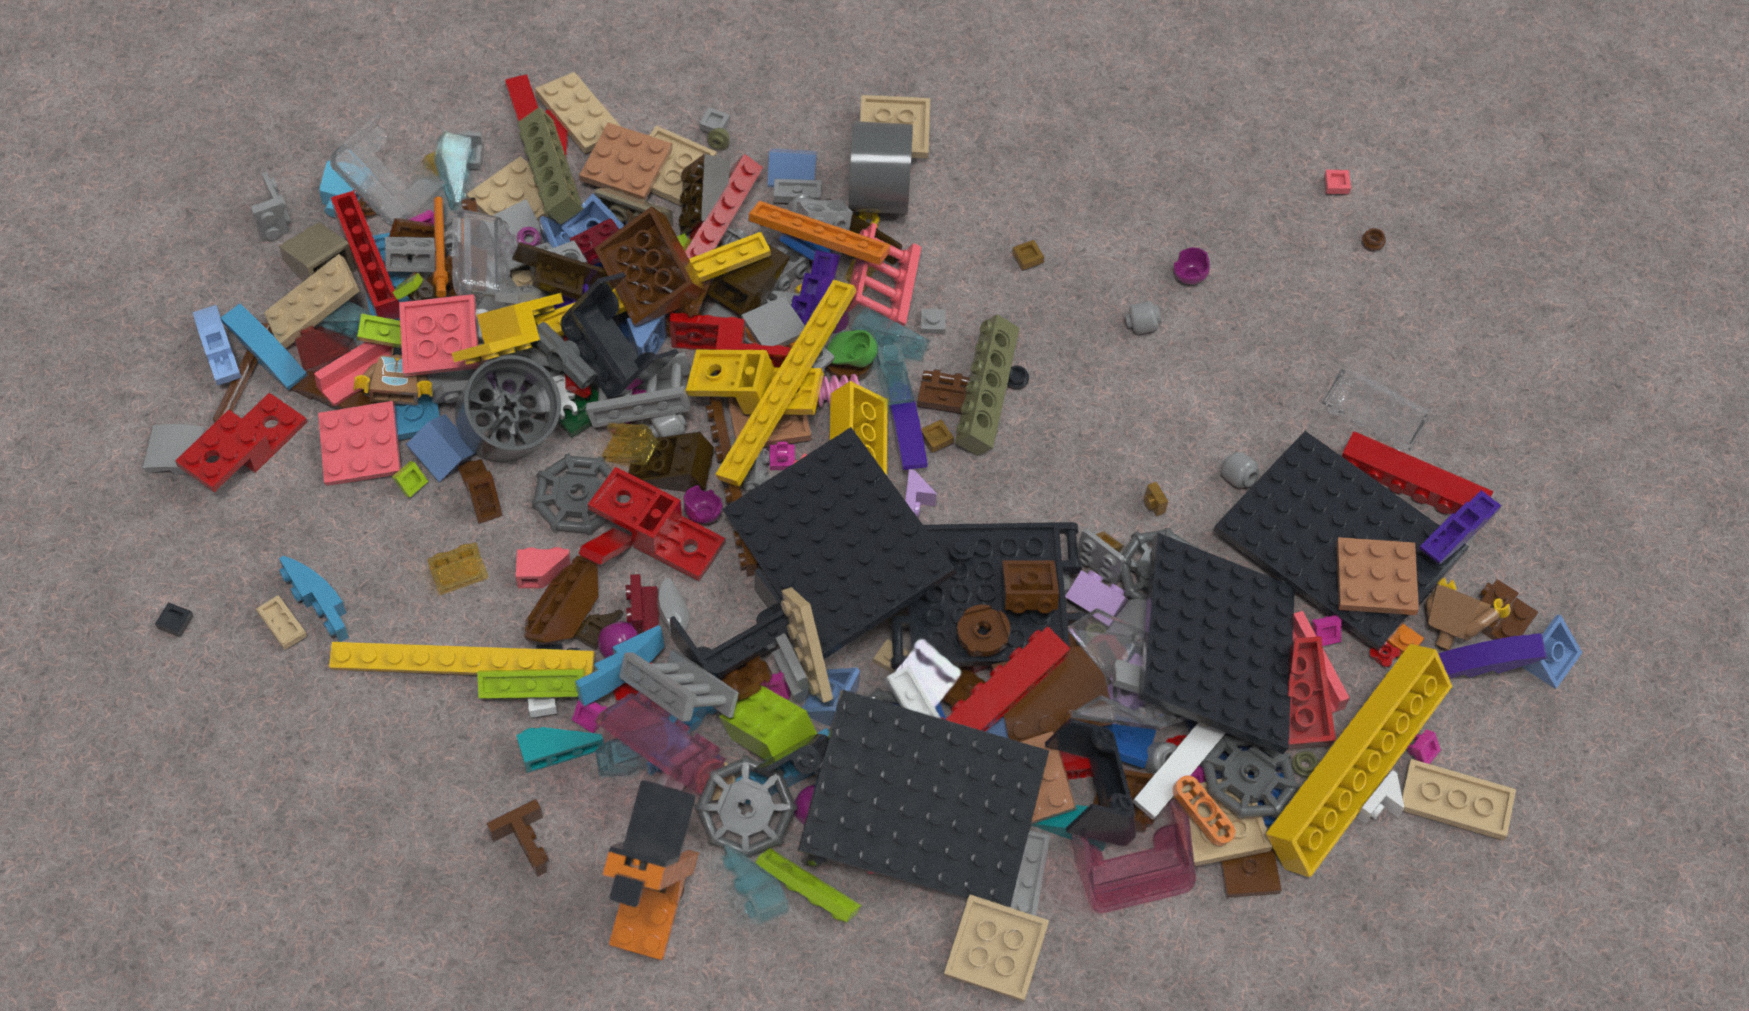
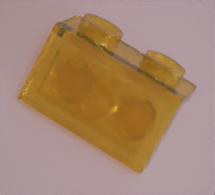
[602,423,658,465]
[427,542,489,595]

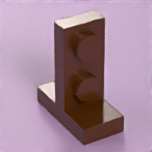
[458,459,503,524]
[486,799,549,877]

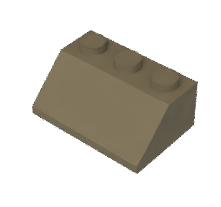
[595,188,673,226]

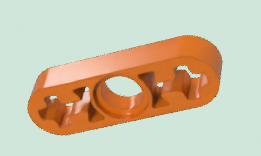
[1173,775,1235,846]

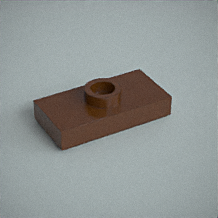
[389,218,435,238]

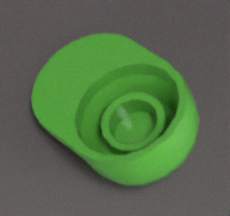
[827,330,878,368]

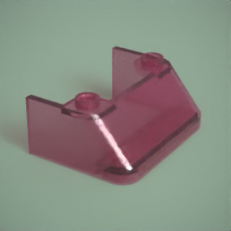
[1072,799,1196,913]

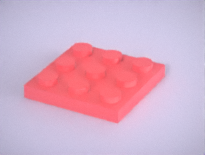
[399,294,480,377]
[318,401,401,486]

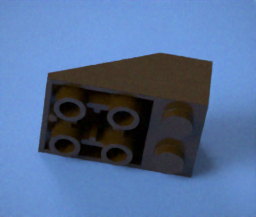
[678,154,730,235]
[707,234,790,315]
[628,431,714,492]

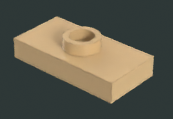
[256,595,307,650]

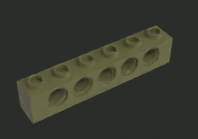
[517,107,583,225]
[955,314,1020,456]

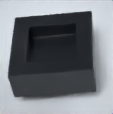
[155,602,193,637]

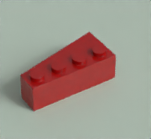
[1288,636,1336,750]

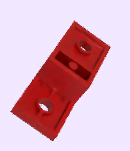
[670,313,791,375]
[175,392,307,493]
[588,466,726,581]

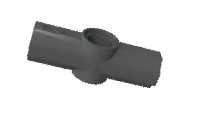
[534,322,598,389]

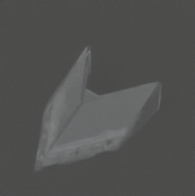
[1068,608,1190,730]

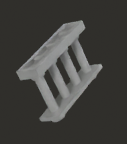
[586,352,691,428]
[619,650,739,721]

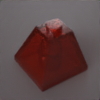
[295,325,356,371]

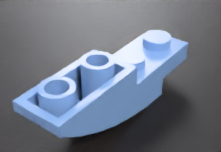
[193,305,242,386]

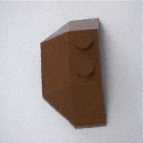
[524,556,598,643]

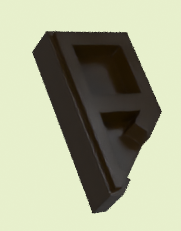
[574,609,623,651]

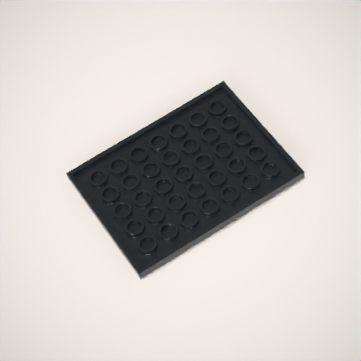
[722,427,957,659]
[1213,431,1469,651]
[1138,533,1295,754]
[798,690,1049,908]

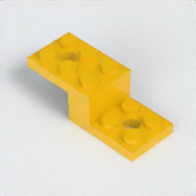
[452,293,563,365]
[686,350,824,415]

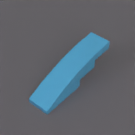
[221,303,307,390]
[575,625,665,706]

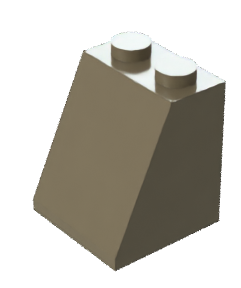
[279,222,355,282]

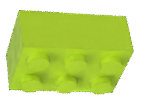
[719,685,817,767]

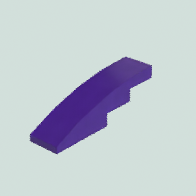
[791,250,840,326]
[887,386,928,470]
[1419,490,1501,564]
[1438,633,1547,679]

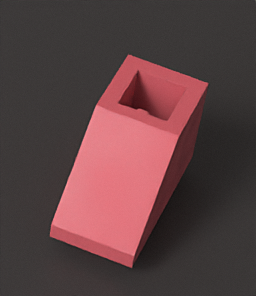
[516,547,571,588]

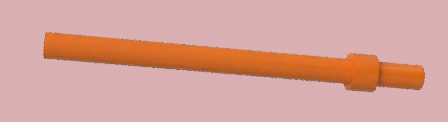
[433,197,448,298]

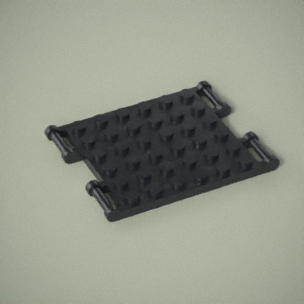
[888,522,1087,670]

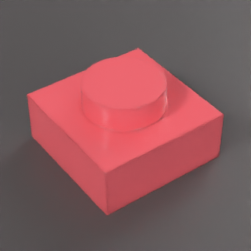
[1324,170,1351,194]

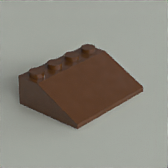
[594,206,706,327]
[992,642,1115,742]

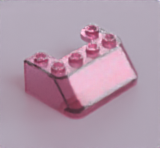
[594,692,726,795]

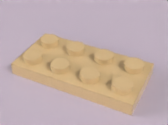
[535,72,620,154]
[264,254,360,348]
[781,587,833,703]
[1402,759,1516,841]

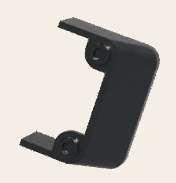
[561,272,679,398]
[670,568,790,678]
[1045,718,1136,846]
[753,734,828,866]

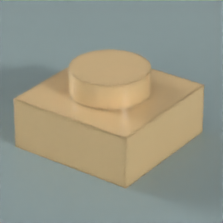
[873,639,909,674]

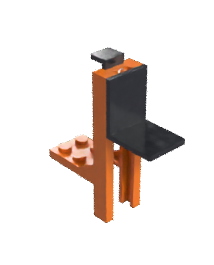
[602,780,699,960]

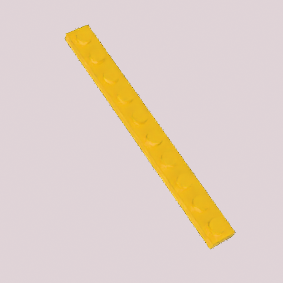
[535,232,771,336]
[715,280,857,487]
[329,642,595,676]

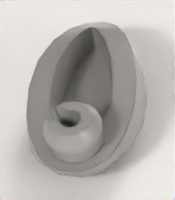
[657,578,689,634]

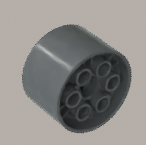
[848,121,913,215]
[455,355,561,462]

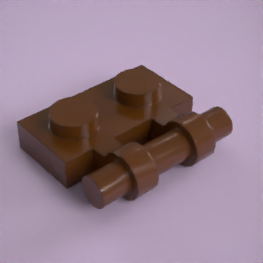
[917,369,970,413]

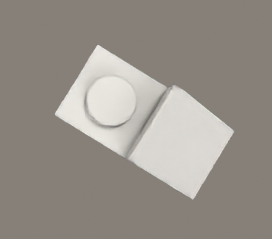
[1357,770,1404,824]

